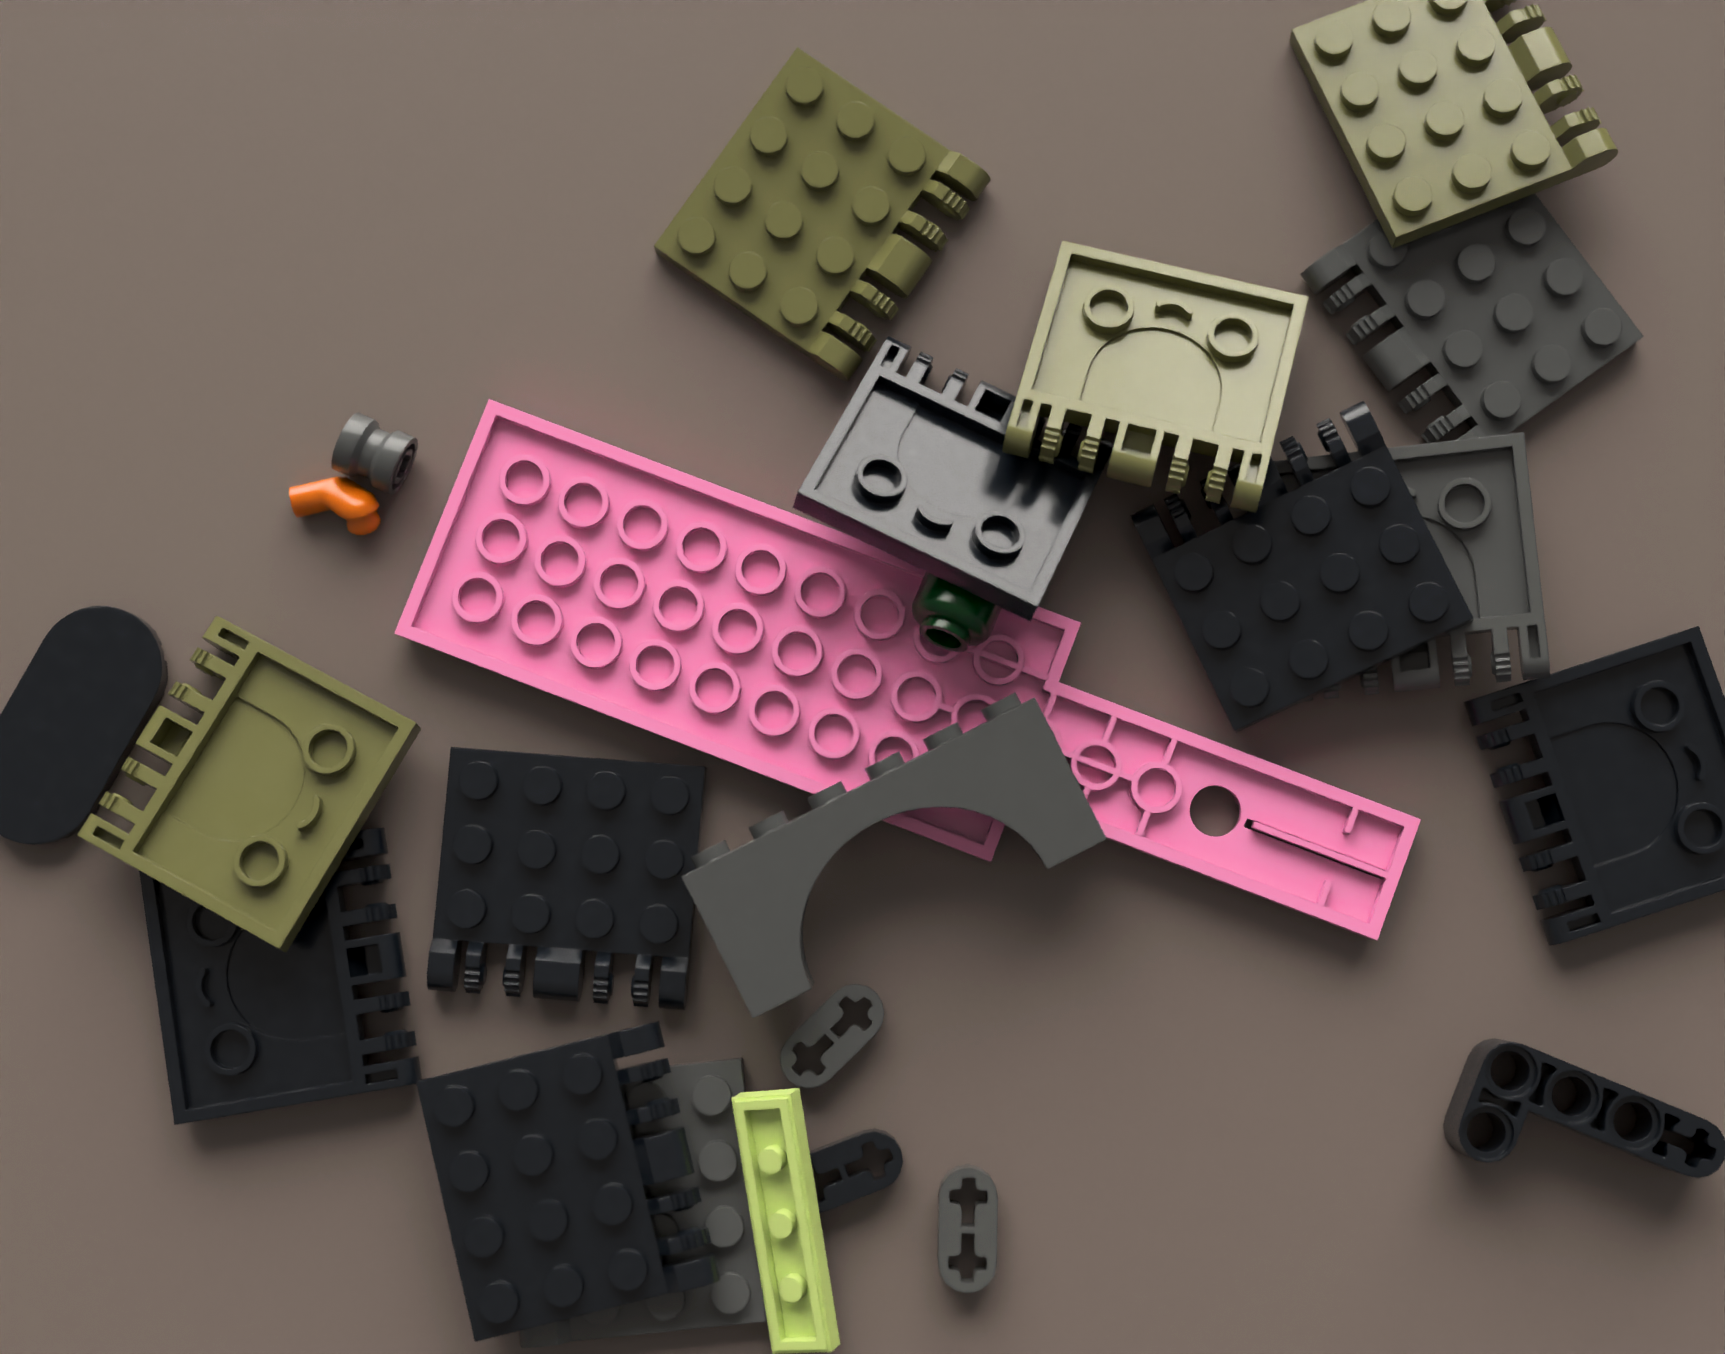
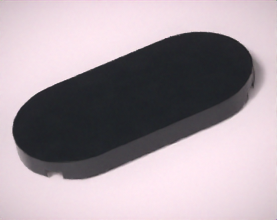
[0,606,168,845]

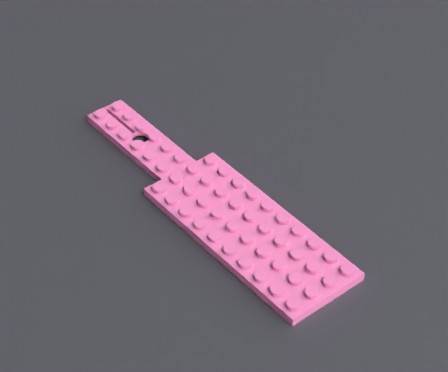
[394,399,1421,940]

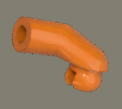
[289,476,381,535]

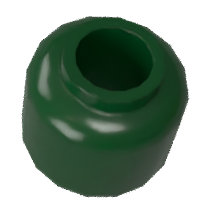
[912,572,1001,652]

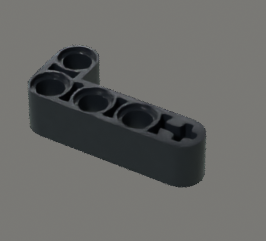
[1443,1038,1725,1178]

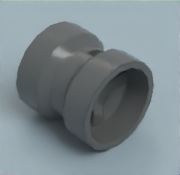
[331,412,418,496]

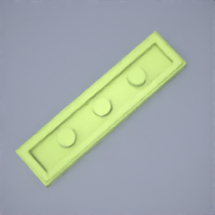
[731,1088,840,1354]

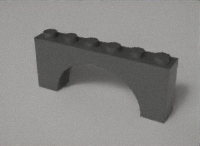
[682,692,1107,1018]

